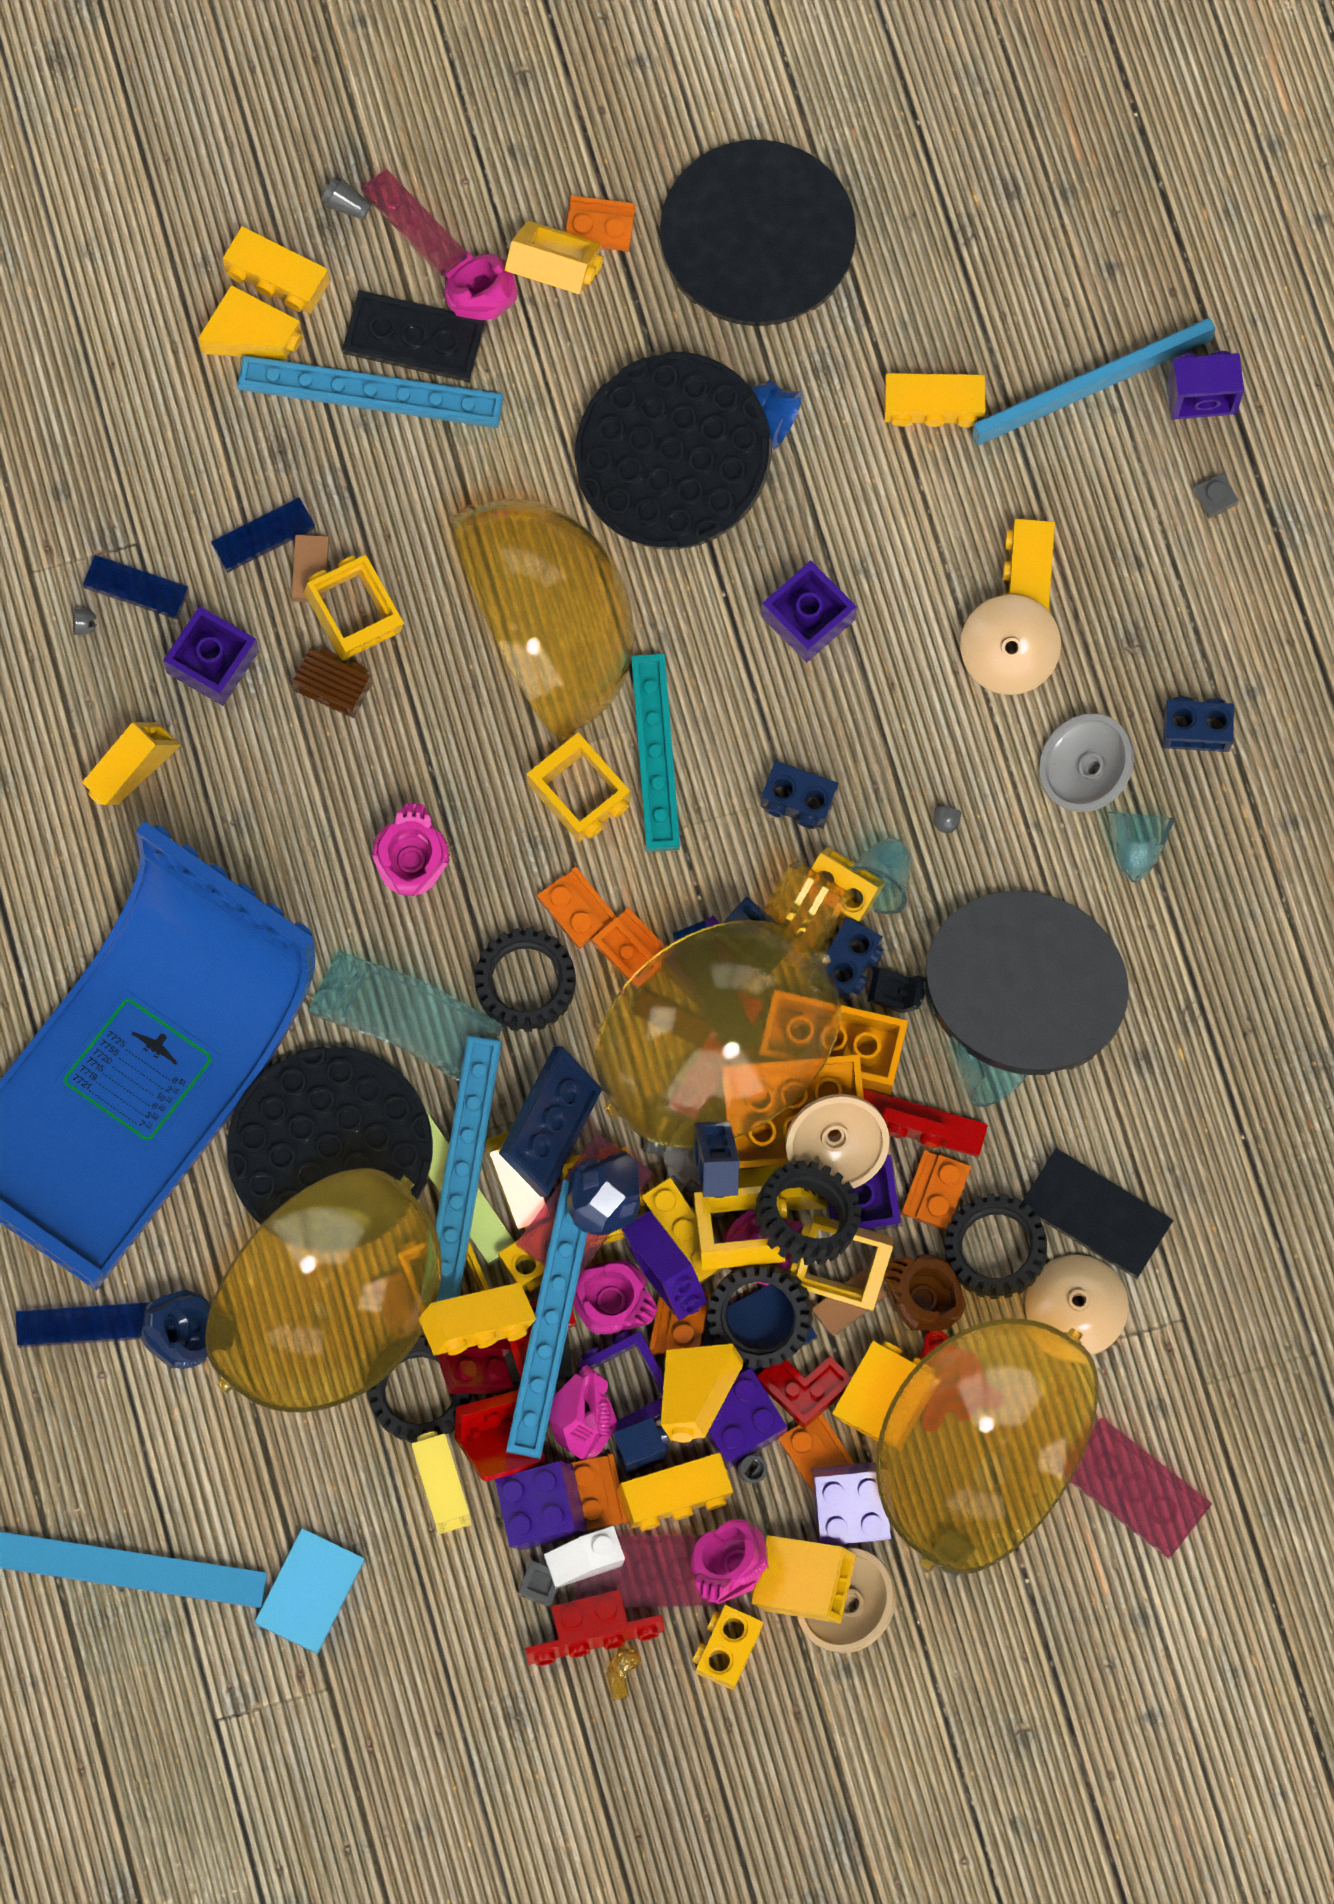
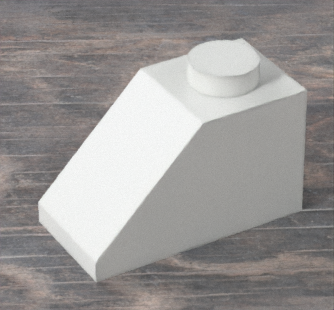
[544,1526,625,1589]

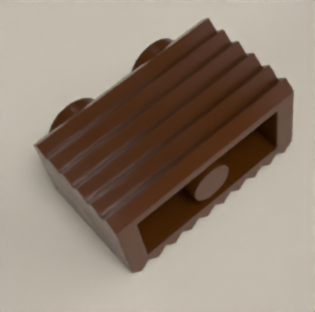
[292,648,372,718]

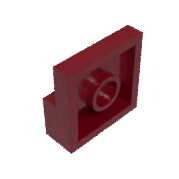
[437,1338,514,1394]

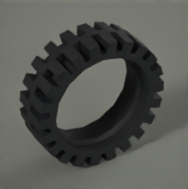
[475,928,576,1032]
[754,1161,862,1266]
[945,1193,1047,1299]
[707,1263,813,1368]
[368,1337,471,1443]

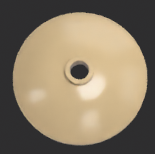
[960,594,1061,695]
[785,1094,890,1188]
[1025,1255,1129,1358]
[797,1548,896,1653]

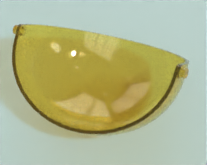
[451,499,634,742]
[595,920,841,1148]
[205,1168,442,1412]
[876,1319,1098,1574]

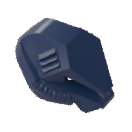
[567,1151,641,1236]
[141,1289,233,1369]

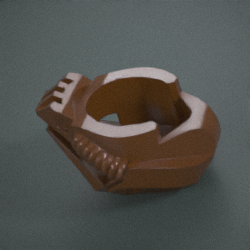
[884,1254,966,1331]

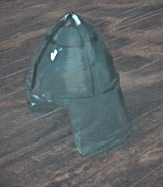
[1106,811,1176,882]
[850,838,911,915]
[956,1041,1027,1107]

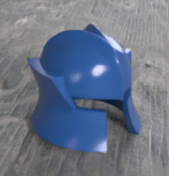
[751,380,803,450]

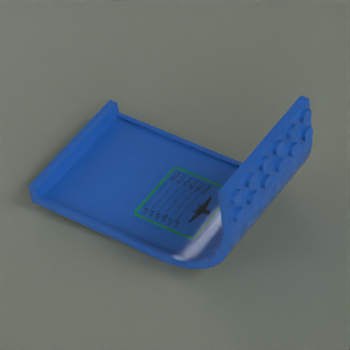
[0,821,315,1291]

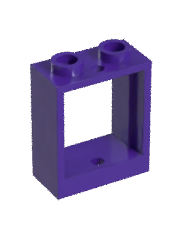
[621,1211,708,1321]
[578,1331,664,1431]

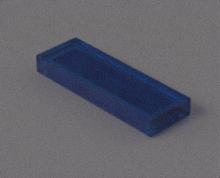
[211,497,316,573]
[83,555,189,620]

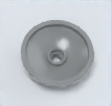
[1039,713,1134,812]

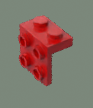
[454,1390,545,1481]

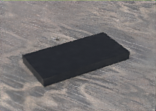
[342,290,486,383]
[1022,1148,1174,1279]

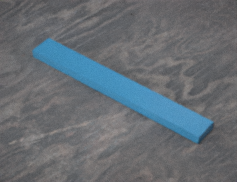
[972,318,1215,446]
[238,355,504,428]
[423,1036,502,1304]
[506,1180,588,1459]
[0,1532,268,1609]

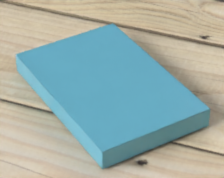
[254,1528,365,1655]

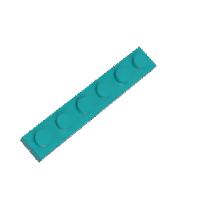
[631,654,680,852]

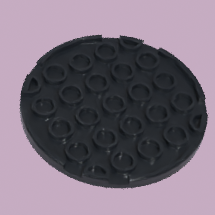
[660,140,856,326]
[575,352,772,550]
[925,891,1129,1075]
[227,1046,433,1251]

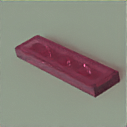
[361,169,467,277]

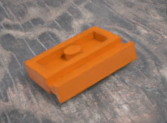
[565,195,636,252]
[537,866,616,950]
[592,907,671,991]
[901,1149,971,1231]
[649,1291,711,1356]
[778,1414,855,1495]
[568,1453,628,1532]

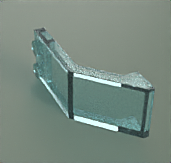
[308,951,503,1081]

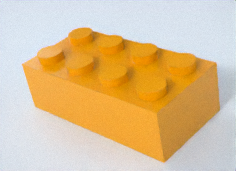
[758,990,908,1095]

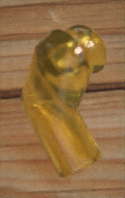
[607,1649,641,1701]

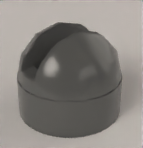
[73,608,97,635]
[933,807,962,833]
[738,1455,767,1483]

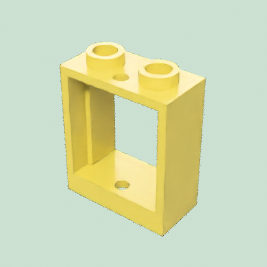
[411,1431,472,1535]

